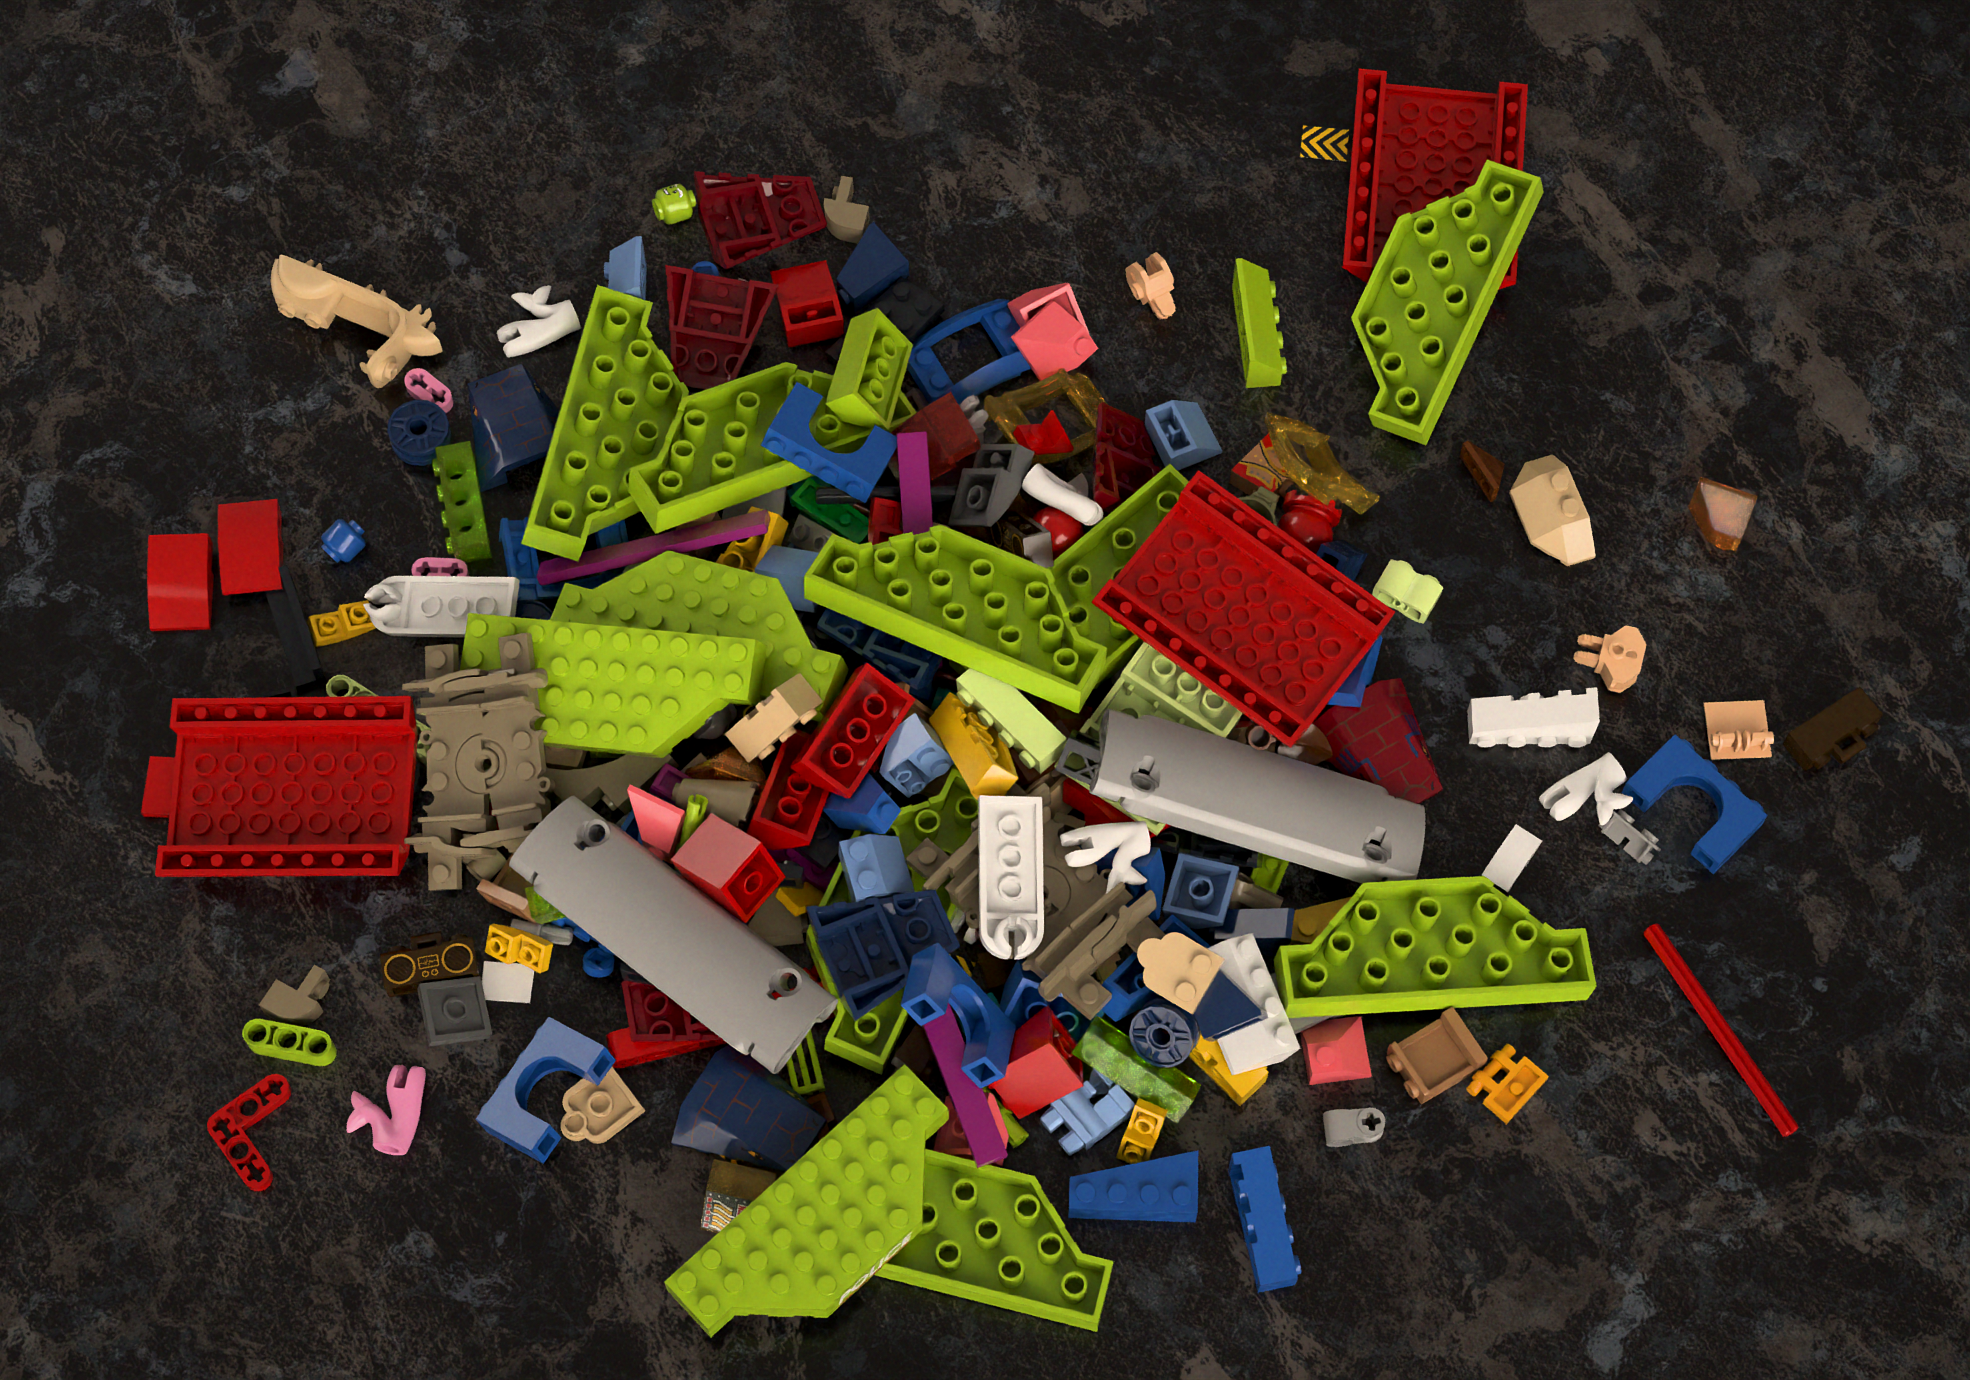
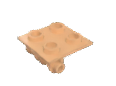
[1704,700,1774,760]

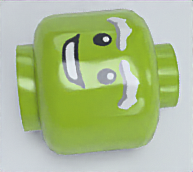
[652,184,696,225]

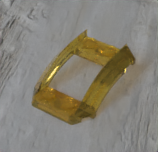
[984,368,1107,467]
[1264,412,1380,515]

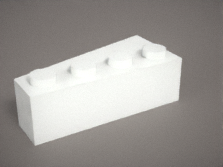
[1467,688,1600,747]

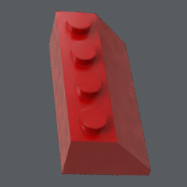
[790,663,916,799]
[747,728,830,851]

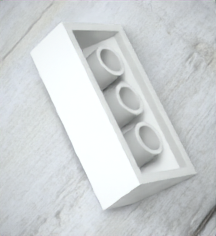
[1207,933,1301,1075]

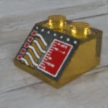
[700,1159,777,1233]

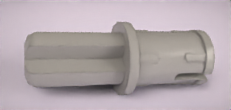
[511,919,573,945]

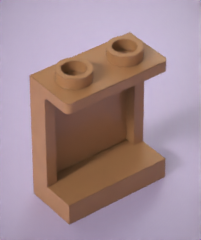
[476,853,545,924]
[1386,1006,1488,1105]

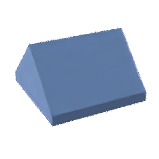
[754,545,819,614]

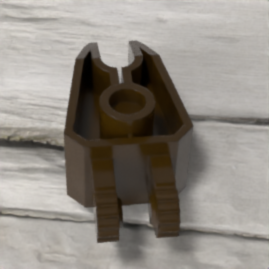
[890,1023,937,1082]

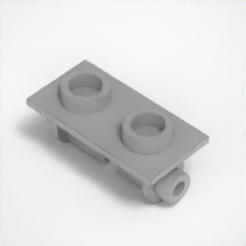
[788,514,836,553]
[1598,809,1661,865]

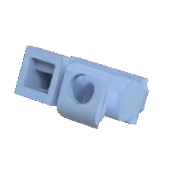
[1040,1061,1135,1156]

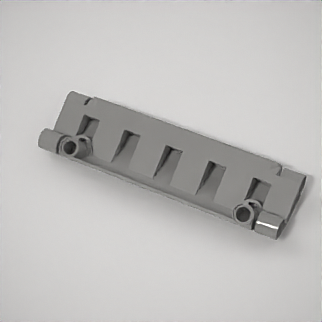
[1089,708,1425,884]
[509,796,838,1074]

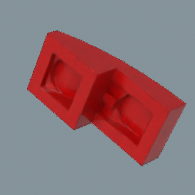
[868,497,903,545]

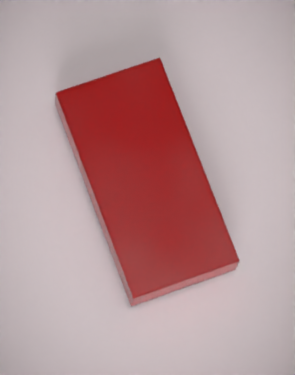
[141,756,175,818]

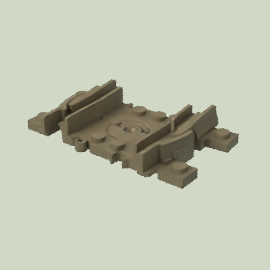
[402,633,555,891]
[905,783,1165,1020]

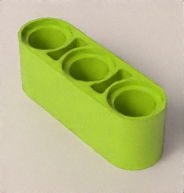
[242,1019,337,1066]

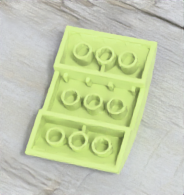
[1054,642,1243,835]

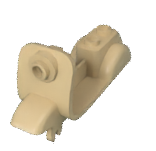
[270,255,442,388]

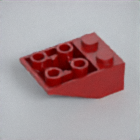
[770,260,844,348]

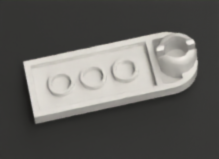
[363,576,520,638]
[978,795,1044,960]

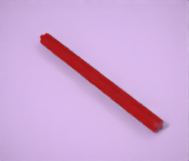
[1644,923,1799,1137]

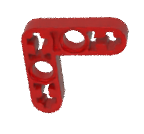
[207,1074,291,1191]

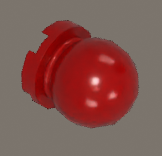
[1277,490,1342,554]
[1032,506,1086,561]

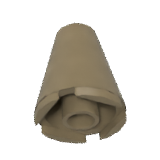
[671,778,761,833]

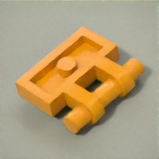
[1466,1044,1549,1124]

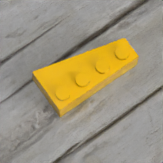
[929,692,1018,800]

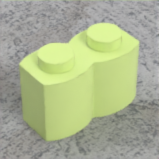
[1372,559,1443,624]

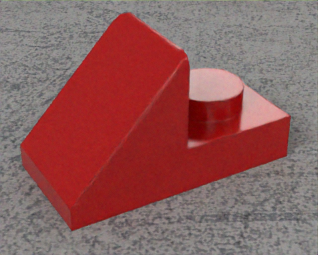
[1013,410,1074,455]

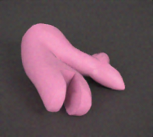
[347,1065,426,1155]

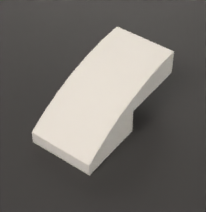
[1482,824,1542,892]

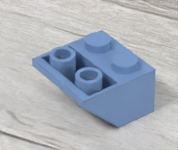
[1145,400,1222,471]
[879,713,954,798]

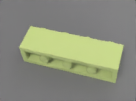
[956,668,1067,774]

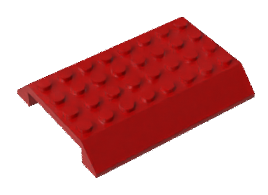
[1342,68,1528,290]
[1092,470,1395,748]
[155,696,418,877]

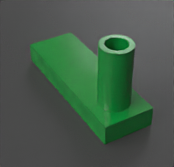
[790,477,869,545]

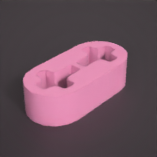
[404,368,453,413]
[411,557,470,577]

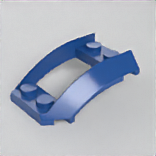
[907,299,1031,407]
[499,517,629,600]

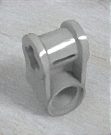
[1323,1107,1385,1147]

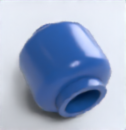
[321,519,366,563]

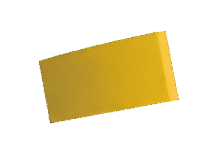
[307,600,376,647]
[775,882,825,917]
[485,924,553,974]
[1116,1098,1168,1164]

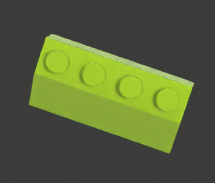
[1232,258,1287,388]
[825,308,913,431]

